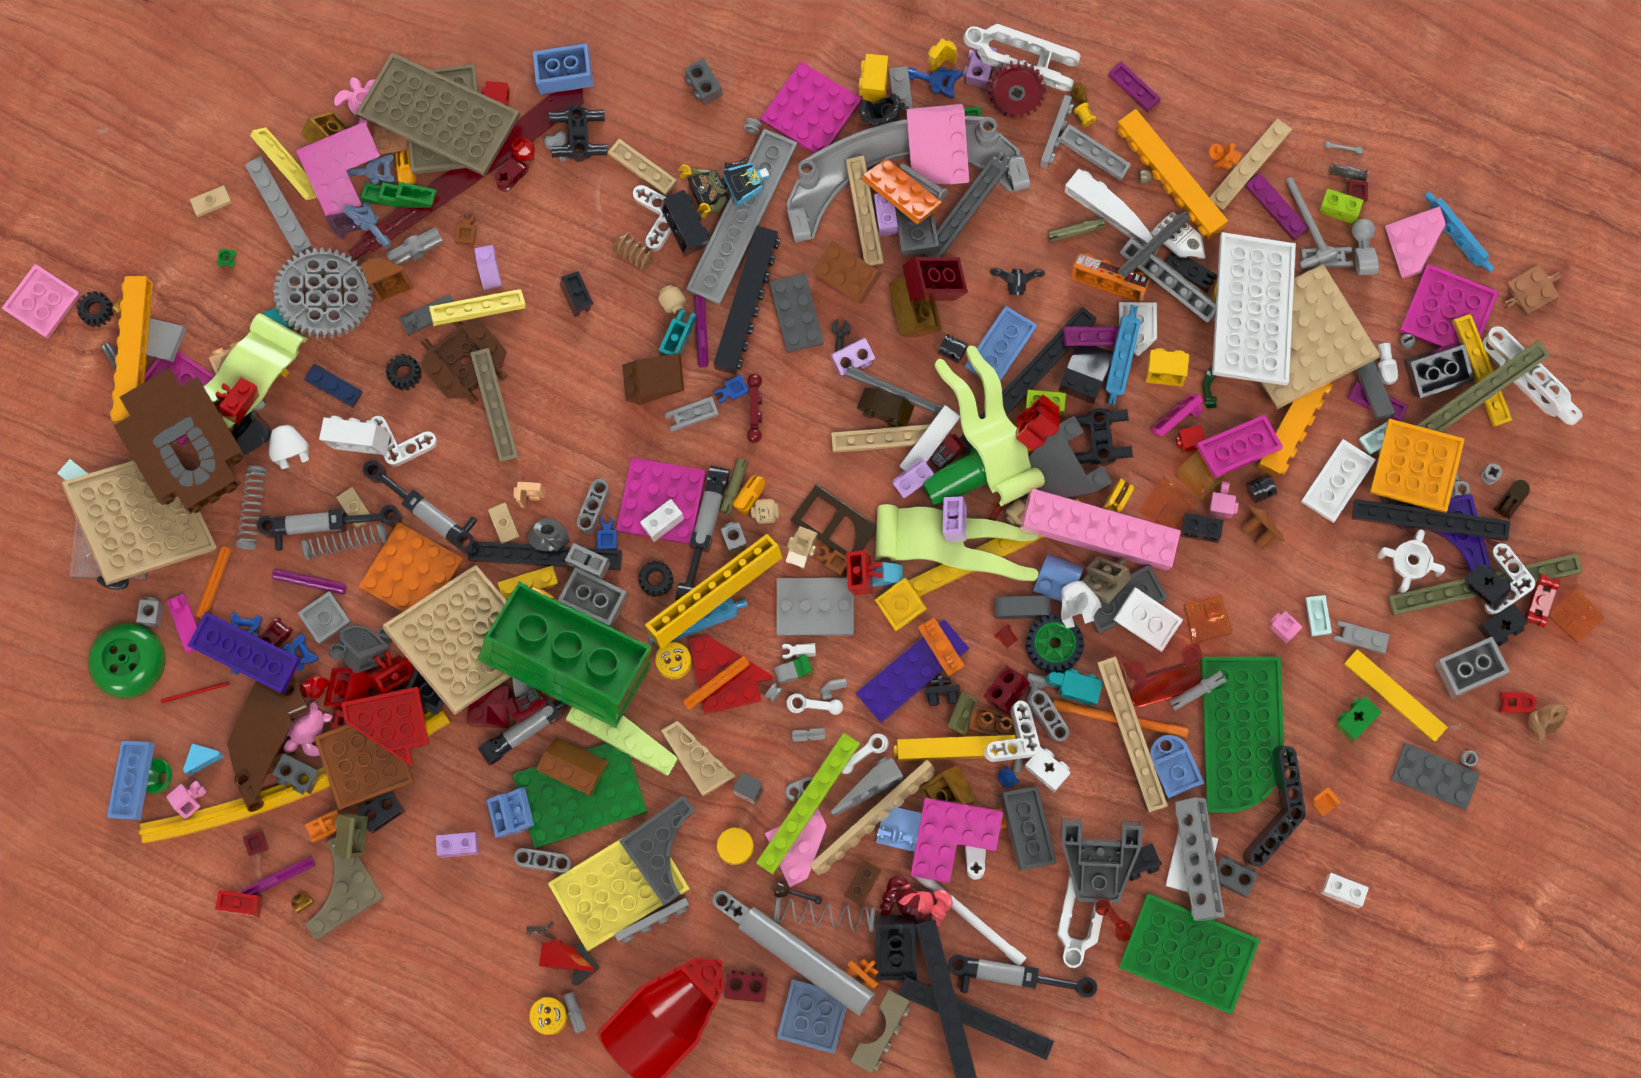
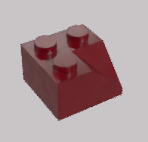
[467,686,512,729]

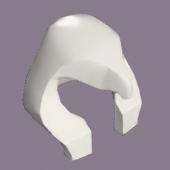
[269,425,309,469]
[1061,581,1101,628]

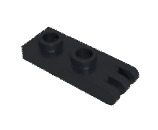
[1166,252,1218,292]

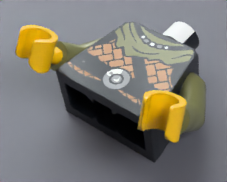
[678,164,728,218]

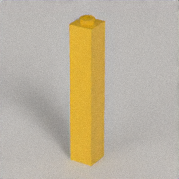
[894,735,1016,762]

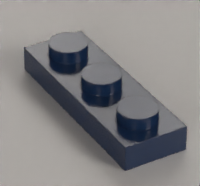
[304,364,363,408]

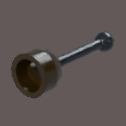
[774,881,822,904]

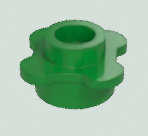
[217,249,237,268]

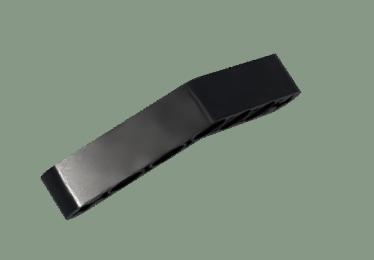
[1243,745,1306,867]

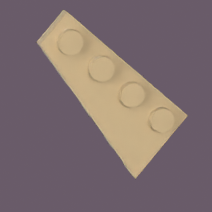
[661,721,735,797]

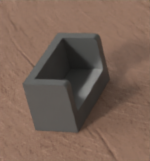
[733,773,765,805]

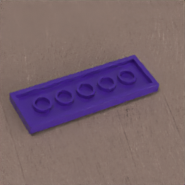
[188,612,302,694]
[856,619,969,723]

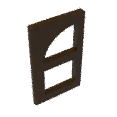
[791,484,877,556]

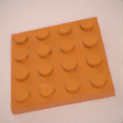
[358,523,464,612]

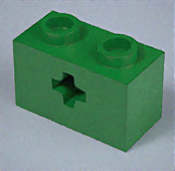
[1335,696,1382,742]

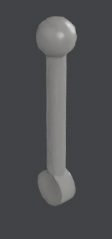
[1324,141,1363,155]

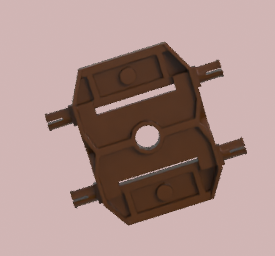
[421,320,508,404]

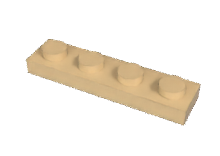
[608,139,677,196]

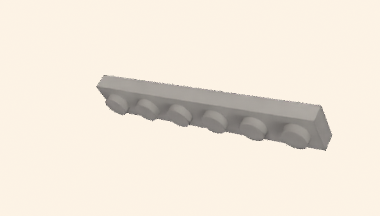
[245,156,313,256]

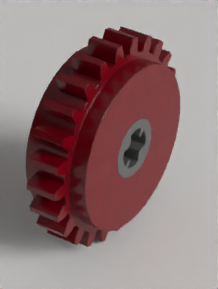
[987,60,1046,119]

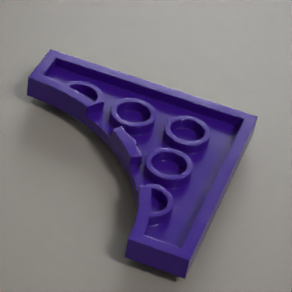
[1399,494,1491,573]

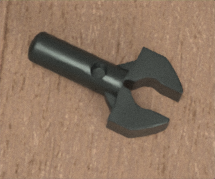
[831,319,851,352]

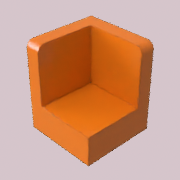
[1310,787,1341,817]

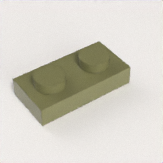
[947,692,980,736]

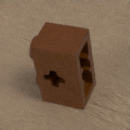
[844,860,881,907]

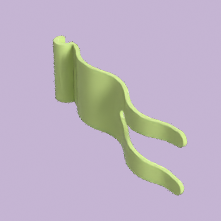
[171,313,307,461]
[935,346,1045,506]
[875,504,1039,581]

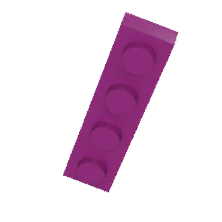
[1245,173,1309,241]

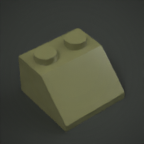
[333,814,368,858]

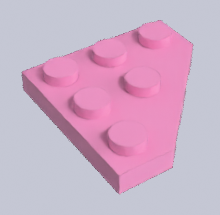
[1385,206,1446,279]
[765,809,827,888]

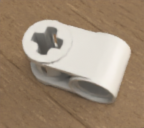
[965,846,986,880]

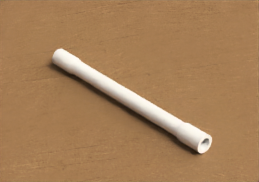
[914,877,1027,966]

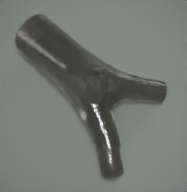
[724,157,749,169]
[526,922,557,940]

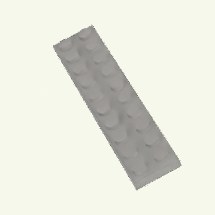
[686,129,798,305]

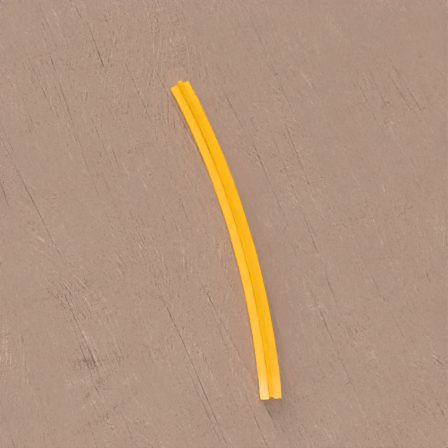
[139,709,451,844]

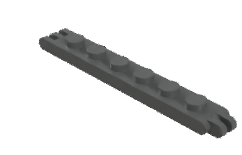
[918,152,1011,257]

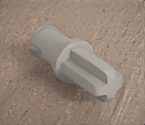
[562,992,586,1033]

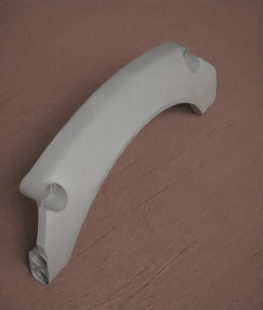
[786,116,1030,243]

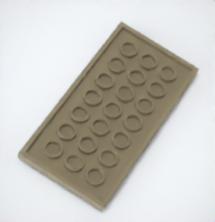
[356,53,521,176]

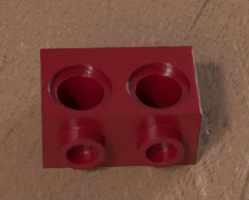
[983,665,1030,714]
[724,970,768,1003]

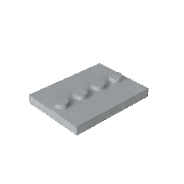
[777,578,854,636]

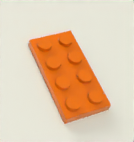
[862,158,942,225]

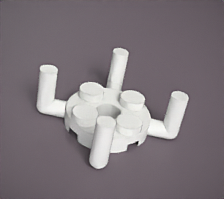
[1377,529,1445,594]

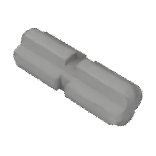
[792,728,825,742]

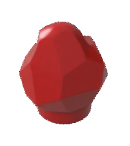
[511,137,535,161]
[300,676,329,699]

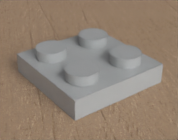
[298,591,351,645]

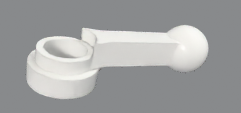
[786,693,843,715]
[842,734,889,774]

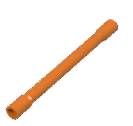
[1053,699,1189,739]

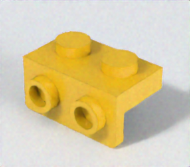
[928,38,957,73]

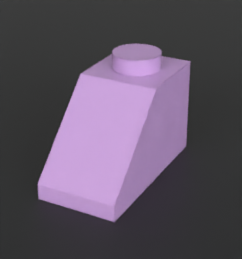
[474,245,502,290]

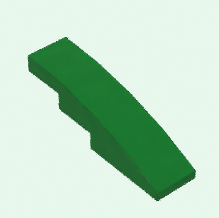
[360,182,437,208]

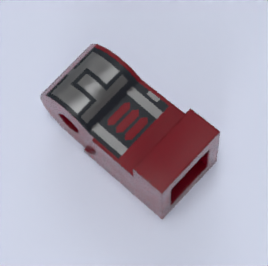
[929,434,966,470]
[505,688,546,723]

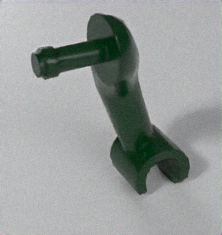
[1202,363,1217,409]

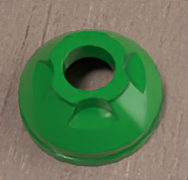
[146,758,173,794]

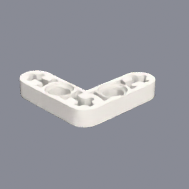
[633,185,672,252]
[371,416,437,467]
[1484,543,1535,615]
[984,701,1040,762]

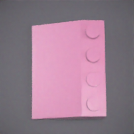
[906,104,969,184]

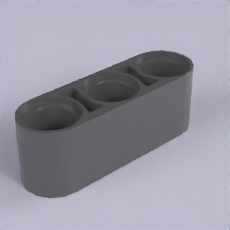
[994,596,1051,619]

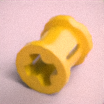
[1073,103,1097,127]

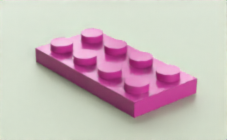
[1196,415,1283,479]

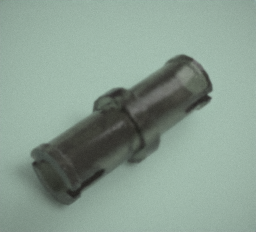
[1328,163,1368,182]

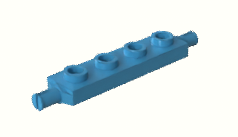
[1424,191,1495,273]
[1104,305,1141,406]
[648,598,748,644]

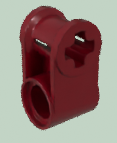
[495,155,529,192]
[258,617,293,648]

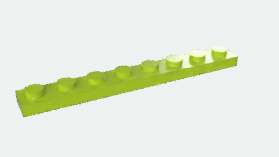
[756,733,860,875]

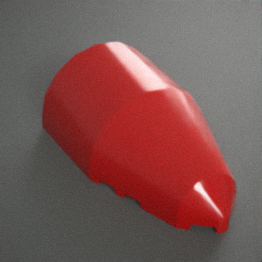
[597,958,725,1078]

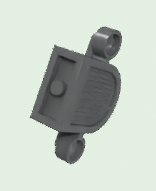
[329,625,392,673]

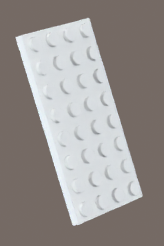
[1212,232,1296,386]

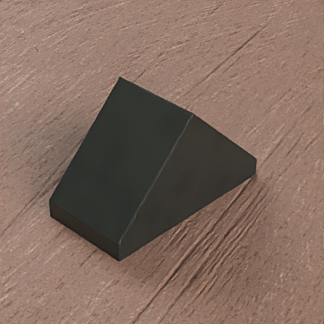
[572,944,600,986]

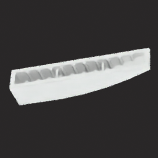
[1064,169,1158,255]

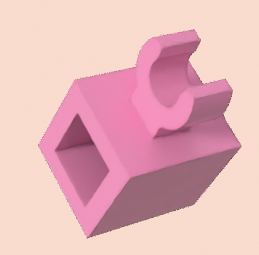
[1208,481,1239,519]
[1270,611,1302,644]
[166,781,207,820]

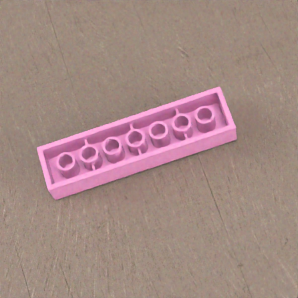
[1019,489,1181,571]

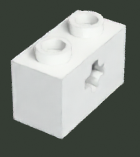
[640,499,684,542]
[1024,747,1071,793]
[1321,873,1369,908]

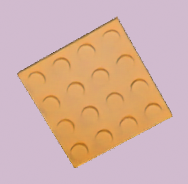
[1370,419,1465,513]

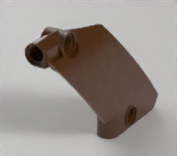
[227,675,310,812]

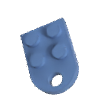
[1150,735,1204,799]

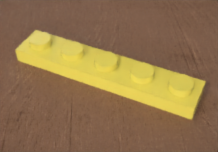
[250,127,317,200]
[429,289,525,326]

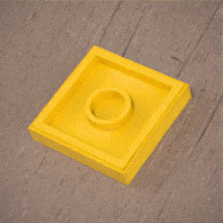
[874,577,927,631]

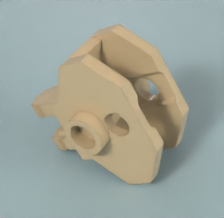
[786,526,818,569]

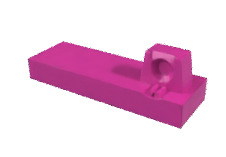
[1149,393,1204,437]
[166,593,198,654]

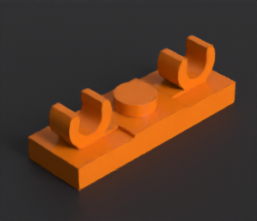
[918,617,965,677]

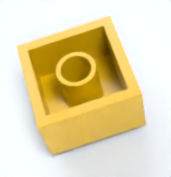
[859,54,888,104]
[1145,348,1189,387]

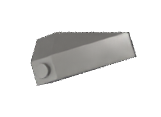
[831,758,903,817]

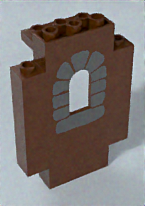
[113,368,246,514]

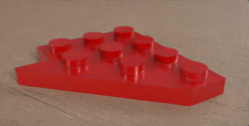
[688,635,773,715]
[341,687,430,766]

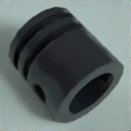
[938,334,968,364]
[1246,474,1277,504]

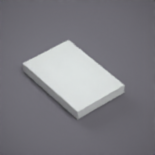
[1113,587,1183,652]
[1165,833,1218,893]

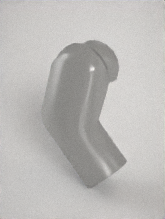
[820,678,847,700]

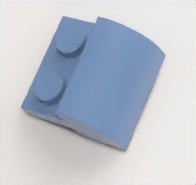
[1033,553,1084,602]
[486,788,534,838]

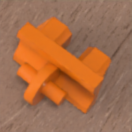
[1208,142,1242,170]
[305,809,339,843]
[845,959,879,990]

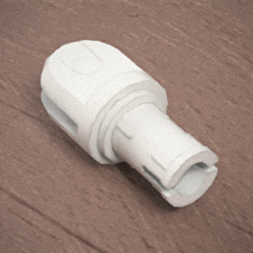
[1377,343,1398,385]

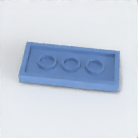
[965,306,1038,382]
[107,741,155,821]

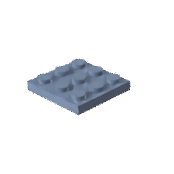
[777,979,847,1054]

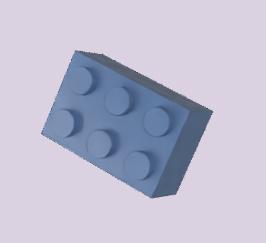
[533,43,594,95]

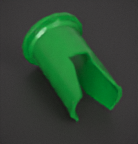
[923,447,988,505]

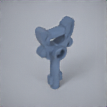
[346,154,396,185]
[343,202,391,249]

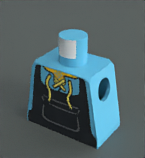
[723,163,770,207]

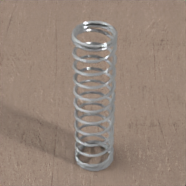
[236,466,267,549]
[302,522,387,560]

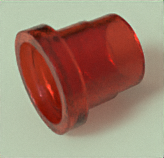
[994,624,1018,648]

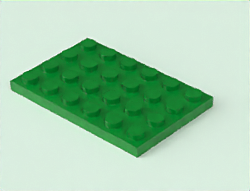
[512,743,647,849]
[1119,894,1260,1015]

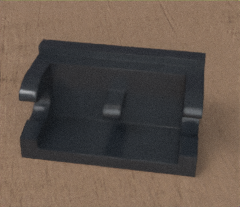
[560,271,593,317]

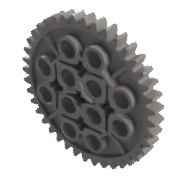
[273,247,373,339]

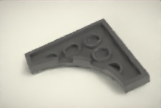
[619,795,695,906]

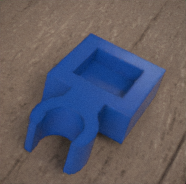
[714,375,750,404]
[597,517,617,550]

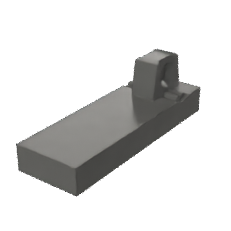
[400,294,454,336]

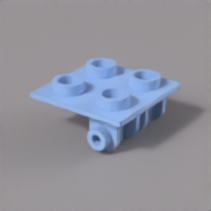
[876,808,922,852]

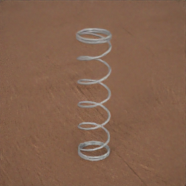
[774,897,876,932]

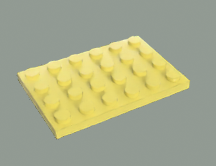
[548,837,690,952]

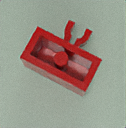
[215,377,259,425]
[846,550,884,595]
[366,650,414,694]

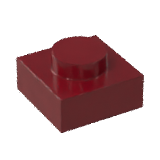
[1348,181,1368,202]
[243,830,269,856]

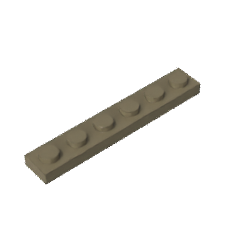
[471,348,518,463]

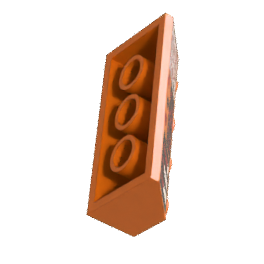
[1071,253,1151,302]

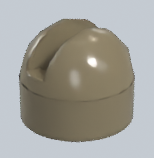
[1138,169,1153,184]

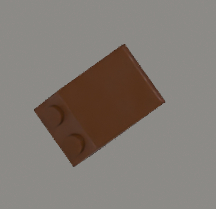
[622,354,684,405]

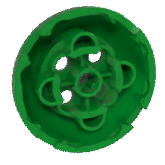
[87,622,166,699]

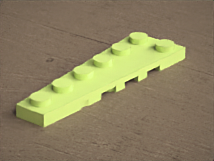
[566,707,678,776]

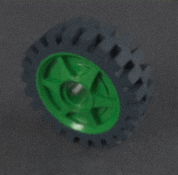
[1026,614,1084,673]

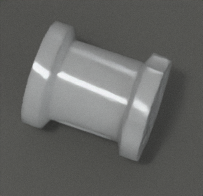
[1481,464,1502,485]

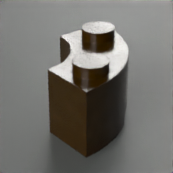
[857,388,915,427]

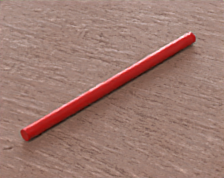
[161,682,229,703]

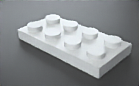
[1301,439,1375,523]

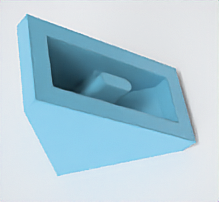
[872,562,903,586]
[183,744,224,776]

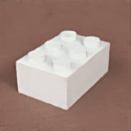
[319,416,390,456]

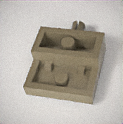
[1082,556,1131,604]

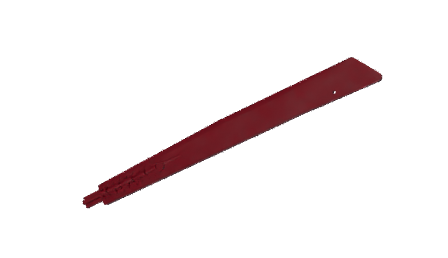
[348,88,584,260]

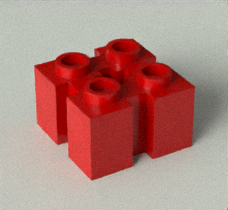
[1016,394,1060,451]

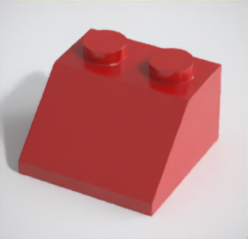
[324,668,371,709]

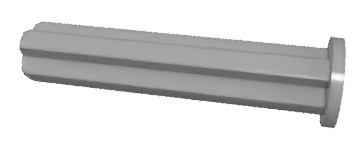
[899,164,948,201]

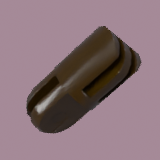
[1493,480,1530,520]

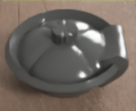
[528,518,569,551]

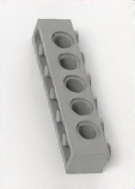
[1120,238,1216,323]
[1175,797,1225,921]

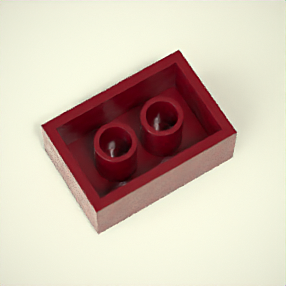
[902,257,968,301]

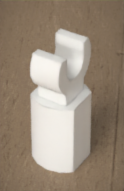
[782,643,816,660]

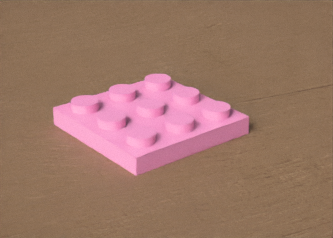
[2,264,81,339]

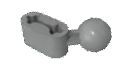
[1351,218,1379,275]

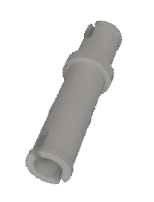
[1170,671,1227,711]

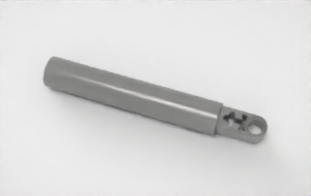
[713,891,875,1017]

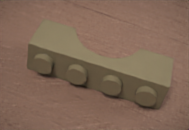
[850,990,911,1074]

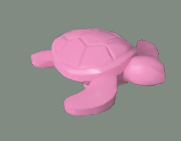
[334,77,376,125]
[284,702,333,756]

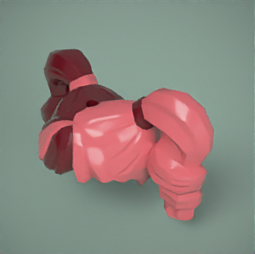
[880,875,953,927]

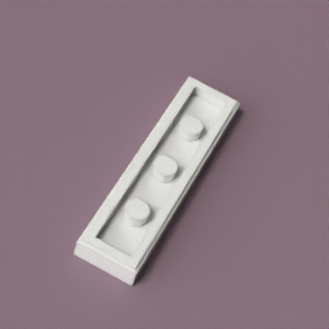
[899,405,960,471]

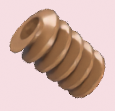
[612,233,653,272]

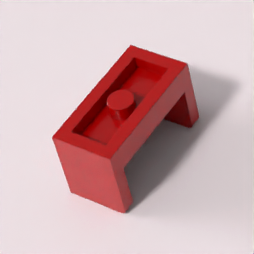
[215,890,263,917]

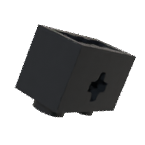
[1465,563,1511,611]
[1478,604,1528,646]

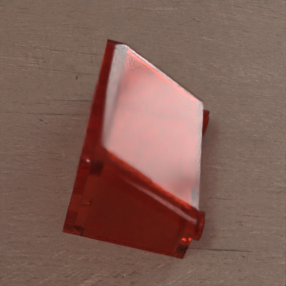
[1121,642,1203,707]

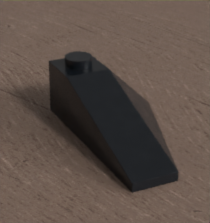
[231,410,272,455]

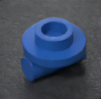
[998,766,1019,788]

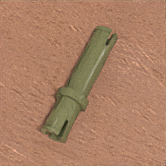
[1048,217,1105,243]
[719,458,749,515]

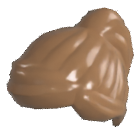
[1528,703,1568,743]

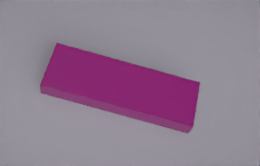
[1108,62,1161,113]
[1063,326,1119,346]
[1348,381,1409,422]

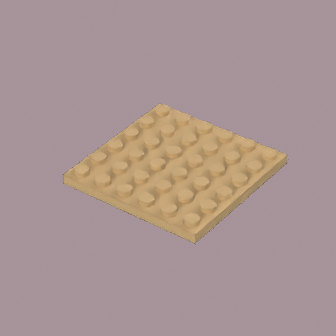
[1261,264,1380,409]
[62,460,216,585]
[383,565,511,715]

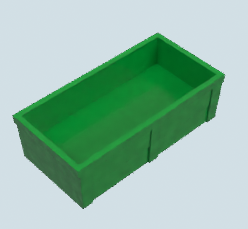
[477,581,652,728]

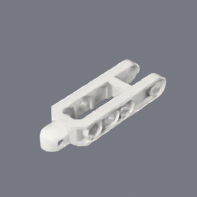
[963,24,1081,91]
[1482,326,1583,425]
[1057,874,1106,968]

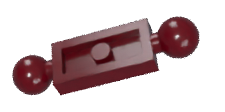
[747,373,762,443]

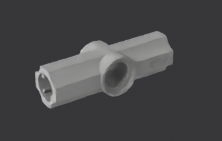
[386,228,443,265]

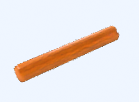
[196,546,231,618]
[683,656,749,709]

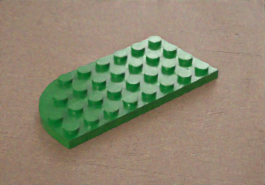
[1202,657,1284,813]

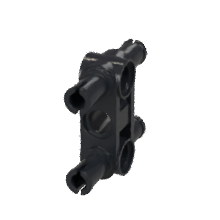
[549,105,608,162]
[1070,408,1133,466]

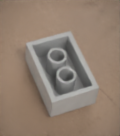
[558,567,629,628]
[1435,637,1510,699]

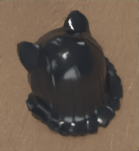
[859,93,905,126]

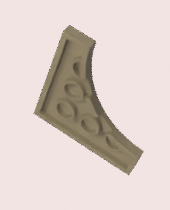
[305,836,384,941]

